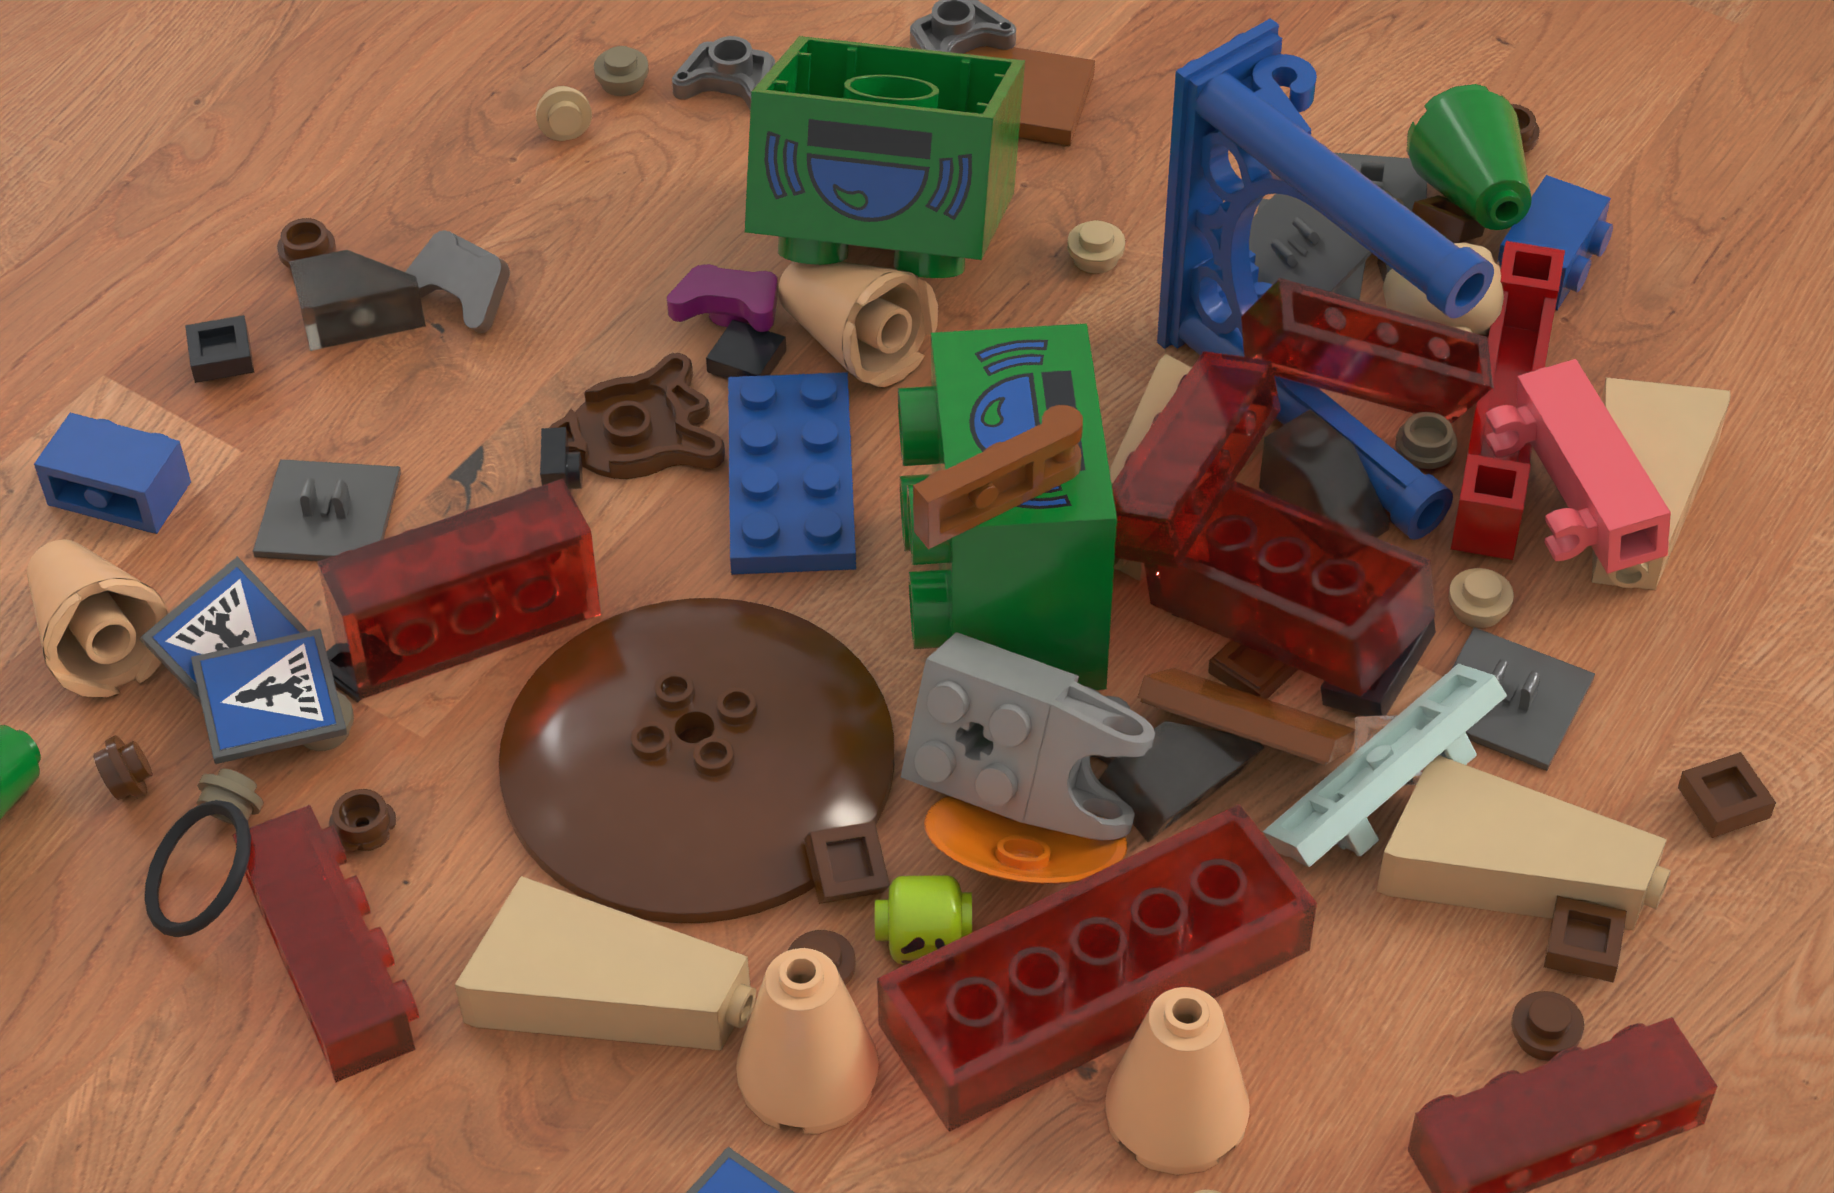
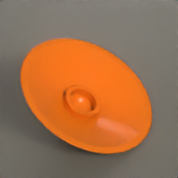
[924,795,1127,884]

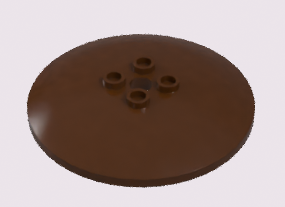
[499,598,895,923]

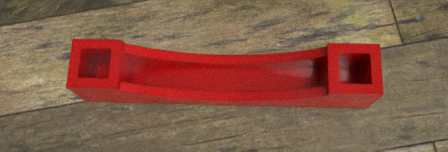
[1450,241,1565,560]

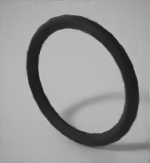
[144,800,251,937]

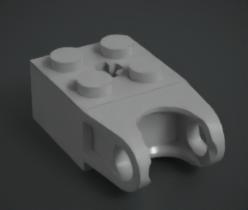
[901,632,1155,840]

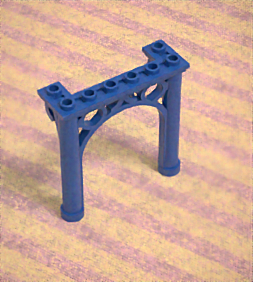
[1157,18,1494,540]

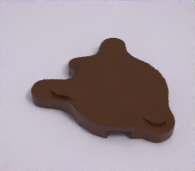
[549,353,725,479]

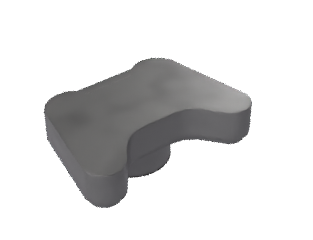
[910,0,1016,54]
[672,36,775,110]
[399,230,510,333]

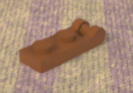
[913,405,1083,549]

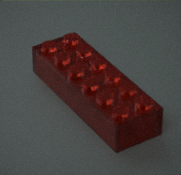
[877,804,1317,1132]

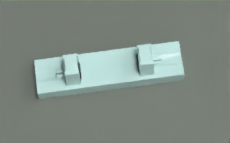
[1263,664,1507,867]

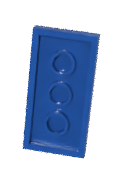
[728,372,856,575]

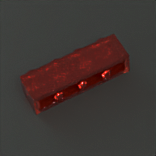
[1241,278,1494,424]
[1112,351,1281,568]
[232,805,420,1083]
[1407,1017,1718,1193]

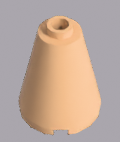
[778,261,938,387]
[27,539,168,697]
[736,948,879,1134]
[1105,987,1250,1175]

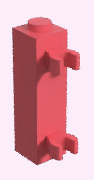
[1486,359,1671,574]

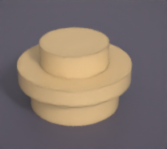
[536,86,592,141]
[1067,220,1125,273]
[1448,568,1514,628]

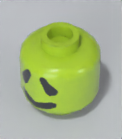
[875,875,972,965]

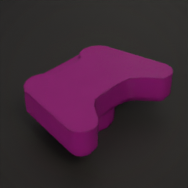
[667,264,778,332]

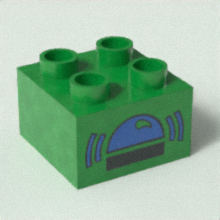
[744,36,1025,278]
[898,323,1117,690]

